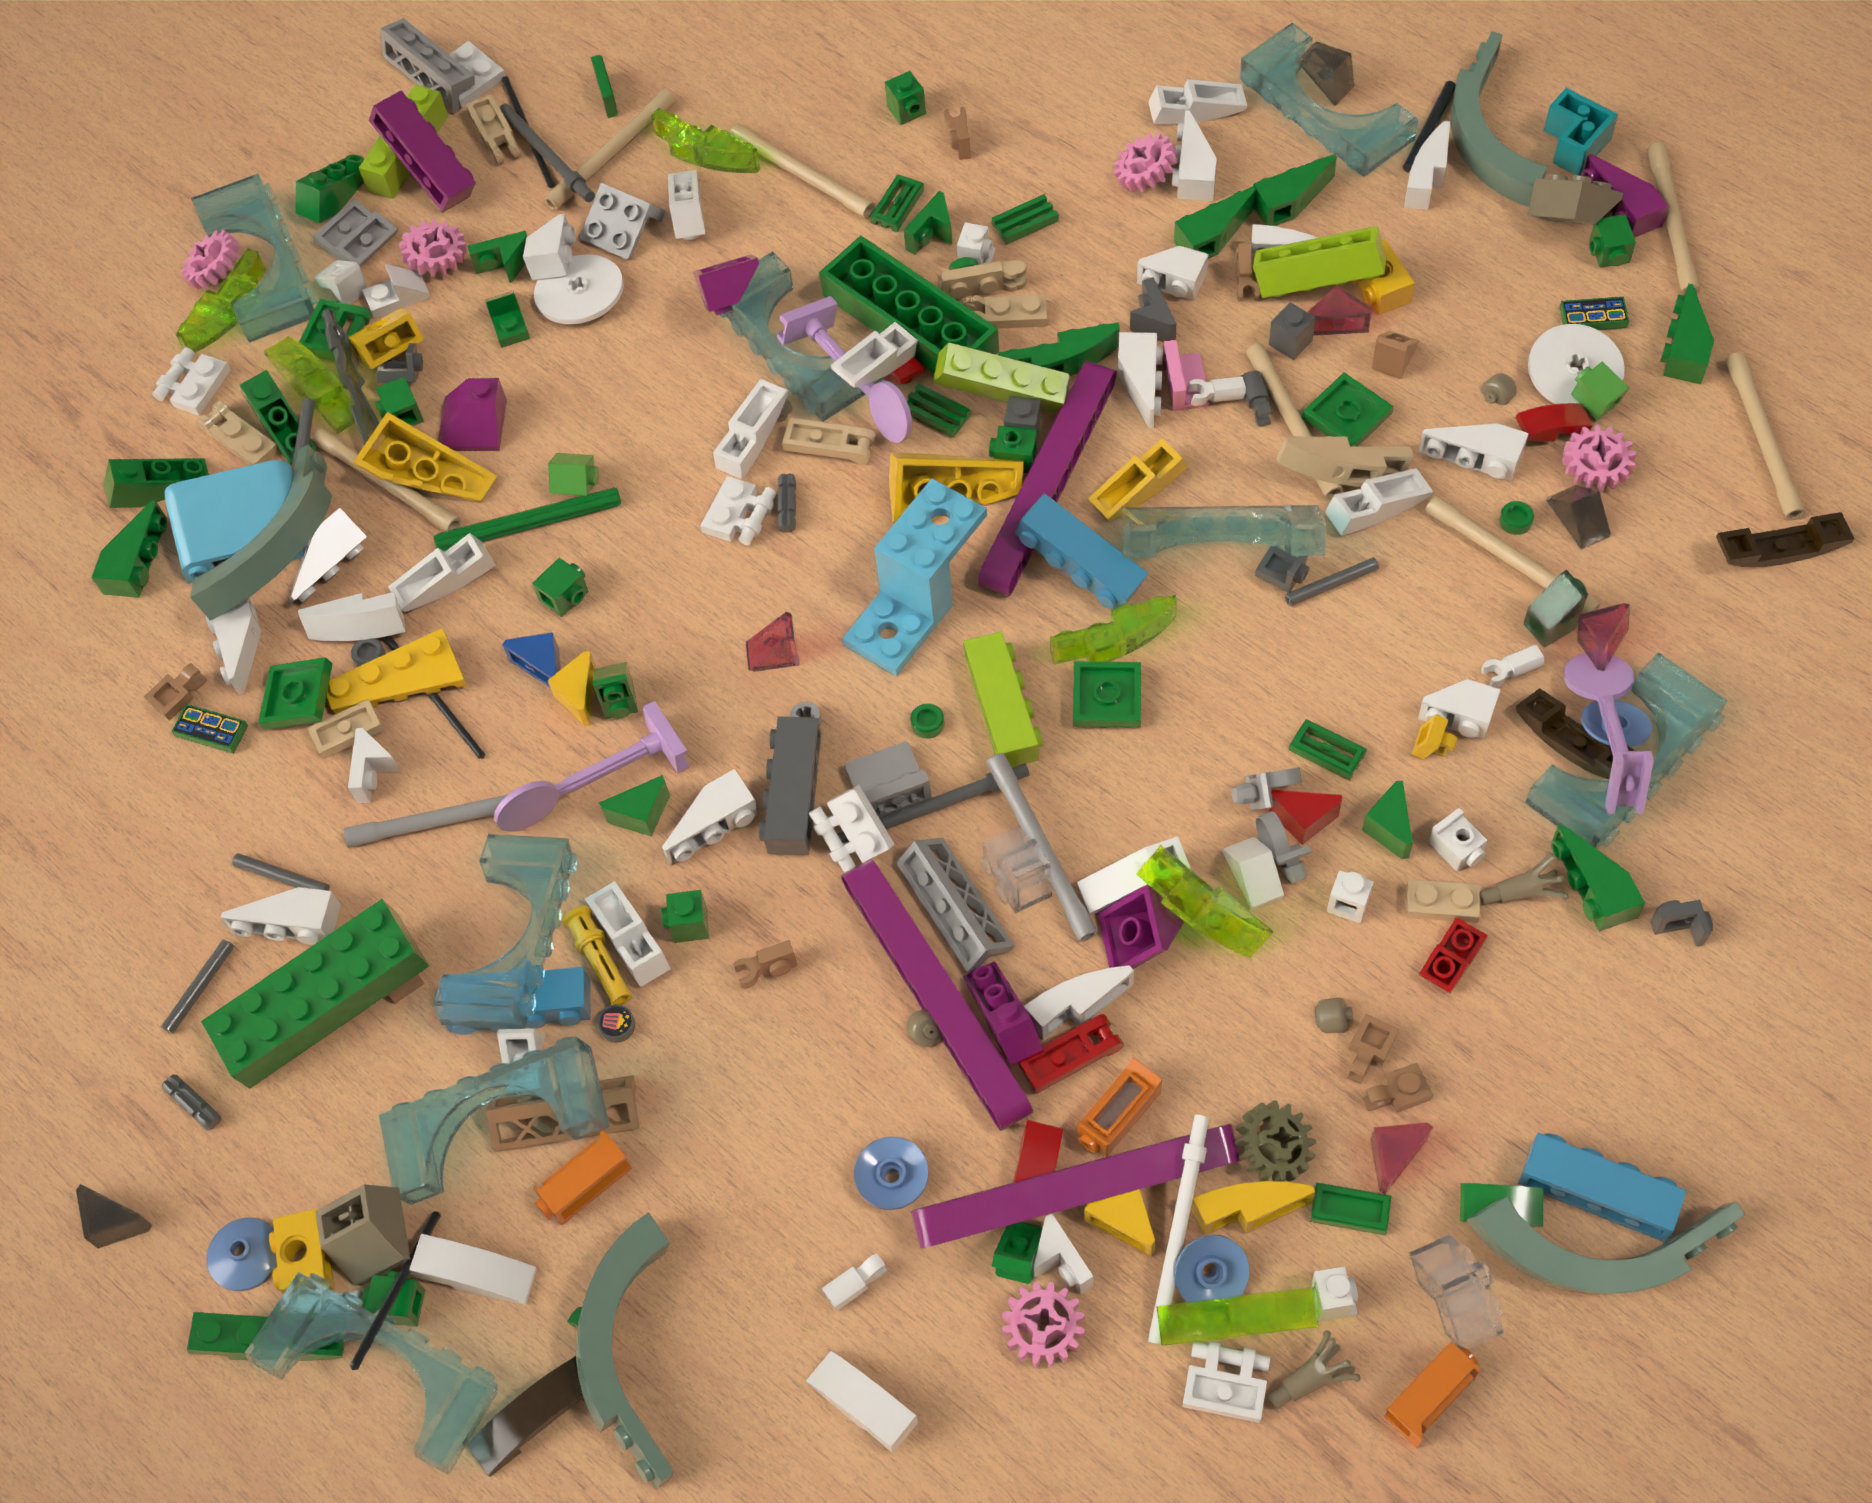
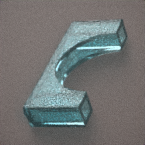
[1240,22,1418,177]
[191,173,318,343]
[720,251,882,422]
[1122,505,1326,558]
[1525,652,1727,849]
[433,834,577,1029]
[379,1037,610,1205]
[245,1272,498,1475]

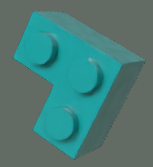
[1544,87,1618,176]

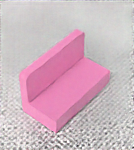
[1163,340,1210,411]

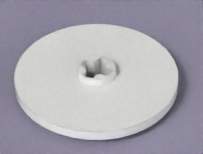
[534,254,624,324]
[1528,324,1625,410]

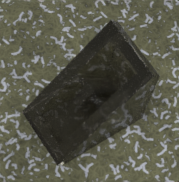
[1297,41,1354,106]
[1546,485,1611,550]
[76,1184,153,1249]

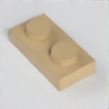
[307,699,384,759]
[1406,879,1480,923]

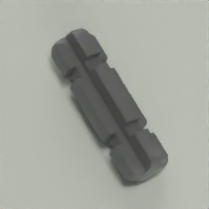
[778,473,796,532]
[162,1074,221,1130]

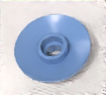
[1581,700,1652,747]
[854,1137,929,1210]
[207,1218,277,1291]
[1174,1235,1249,1311]

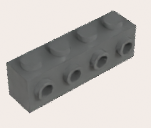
[759,716,822,855]

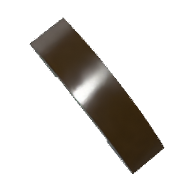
[1716,512,1855,567]
[1516,688,1635,779]
[467,1356,585,1477]

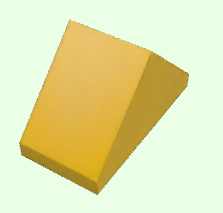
[548,651,596,726]
[1084,1189,1155,1257]

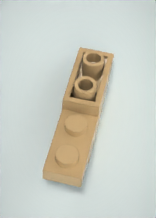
[1276,436,1414,487]

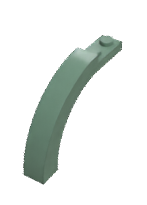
[1451,31,1548,207]
[190,444,332,621]
[1466,1197,1745,1294]
[576,1212,674,1490]

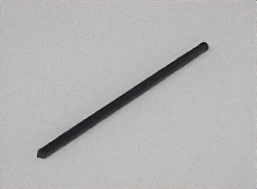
[502,76,555,188]
[384,635,485,759]
[350,1211,441,1370]

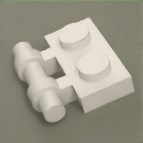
[152,347,231,416]
[700,476,776,545]
[809,785,894,872]
[1182,1340,1270,1423]

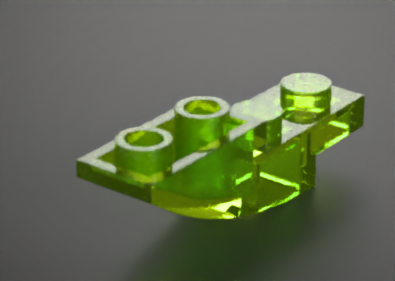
[651,108,760,173]
[175,248,267,353]
[263,336,363,434]
[1050,595,1177,665]
[1136,845,1274,958]
[1156,1287,1319,1346]

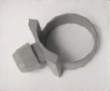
[1231,767,1302,810]
[1256,811,1312,883]

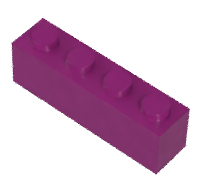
[368,90,476,213]

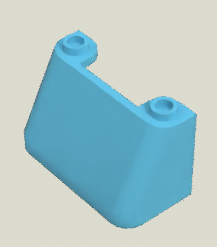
[164,460,309,583]

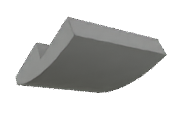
[313,199,398,267]

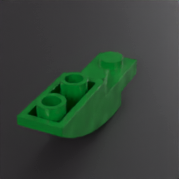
[998,322,1120,377]
[187,1312,348,1361]

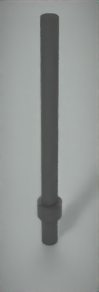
[500,104,595,202]
[837,763,1030,843]

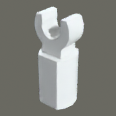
[1187,377,1246,406]
[1481,645,1544,688]
[822,1253,887,1311]

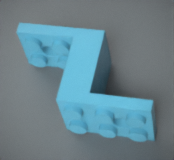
[842,478,987,677]

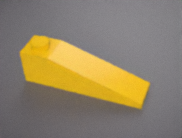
[353,412,497,503]
[889,452,1024,523]

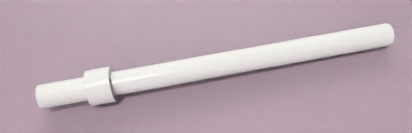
[1148,1115,1210,1345]

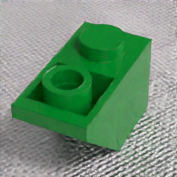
[593,662,638,719]

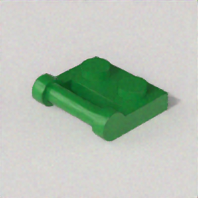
[297,299,372,365]

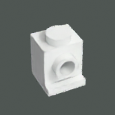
[957,222,996,265]
[1429,808,1488,872]
[1327,870,1373,924]
[1311,1267,1358,1322]

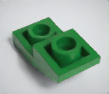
[1460,1183,1543,1227]

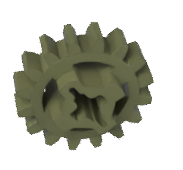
[1235,1100,1316,1182]

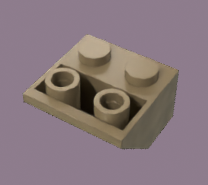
[1528,174,1623,225]
[315,1184,410,1285]

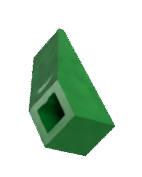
[1253,154,1337,226]
[296,155,364,223]
[1174,186,1256,259]
[1660,283,1714,384]
[240,370,317,465]
[104,458,209,508]
[91,500,167,598]
[1551,824,1645,932]

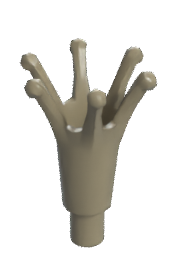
[1480,852,1568,905]
[1268,1330,1360,1409]

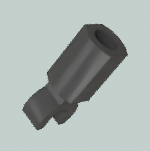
[1241,371,1272,427]

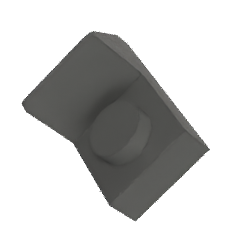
[1130,277,1177,342]

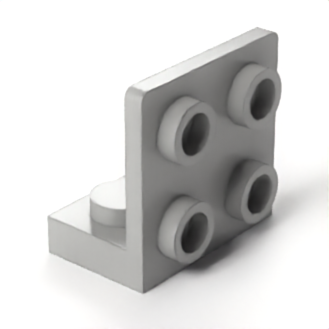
[580,183,665,260]
[845,742,932,818]

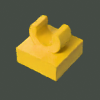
[1411,714,1458,760]

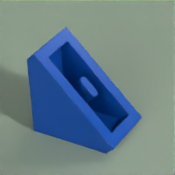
[502,632,561,688]

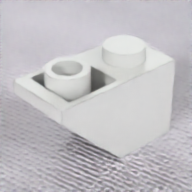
[523,214,576,280]
[1137,245,1208,301]
[1418,679,1501,740]

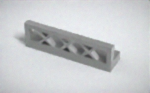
[380,18,475,114]
[897,838,1015,972]

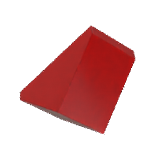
[1269,790,1342,845]

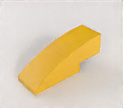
[1088,438,1188,522]
[1191,1181,1315,1236]

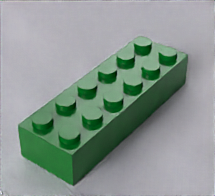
[819,235,999,390]
[201,899,430,1089]

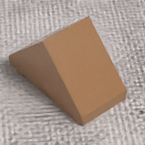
[1372,331,1419,379]

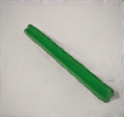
[434,487,621,551]

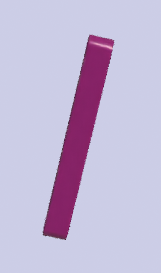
[978,361,1117,596]
[841,859,1033,1131]
[911,1124,1241,1248]

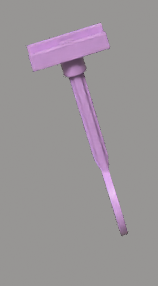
[776,296,912,443]
[1564,652,1654,814]
[494,701,689,832]

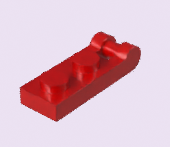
[1018,1014,1124,1094]

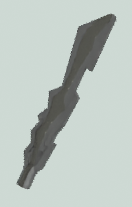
[322,309,379,445]

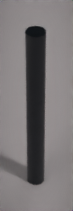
[1403,81,1456,173]

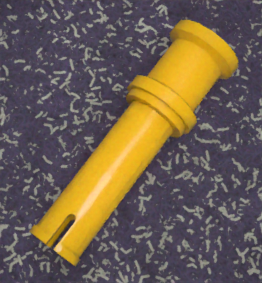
[561,905,632,1005]

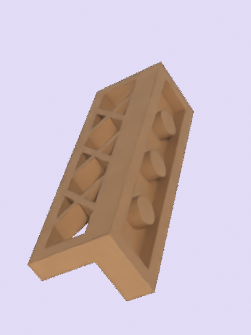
[486,1075,640,1152]

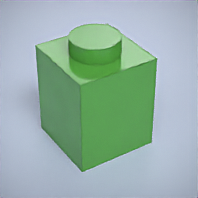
[1571,361,1629,421]
[548,453,599,496]

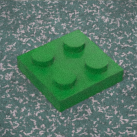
[1302,372,1394,447]
[258,657,333,730]
[1073,661,1141,728]

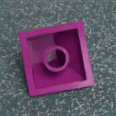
[693,254,759,315]
[438,378,507,451]
[1098,884,1184,969]

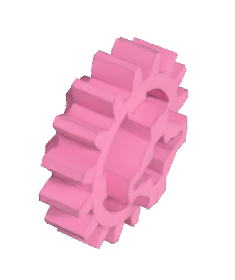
[1113,133,1178,193]
[400,219,467,277]
[181,230,241,290]
[1562,425,1636,492]
[1002,1282,1085,1368]

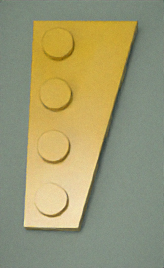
[327,628,468,714]

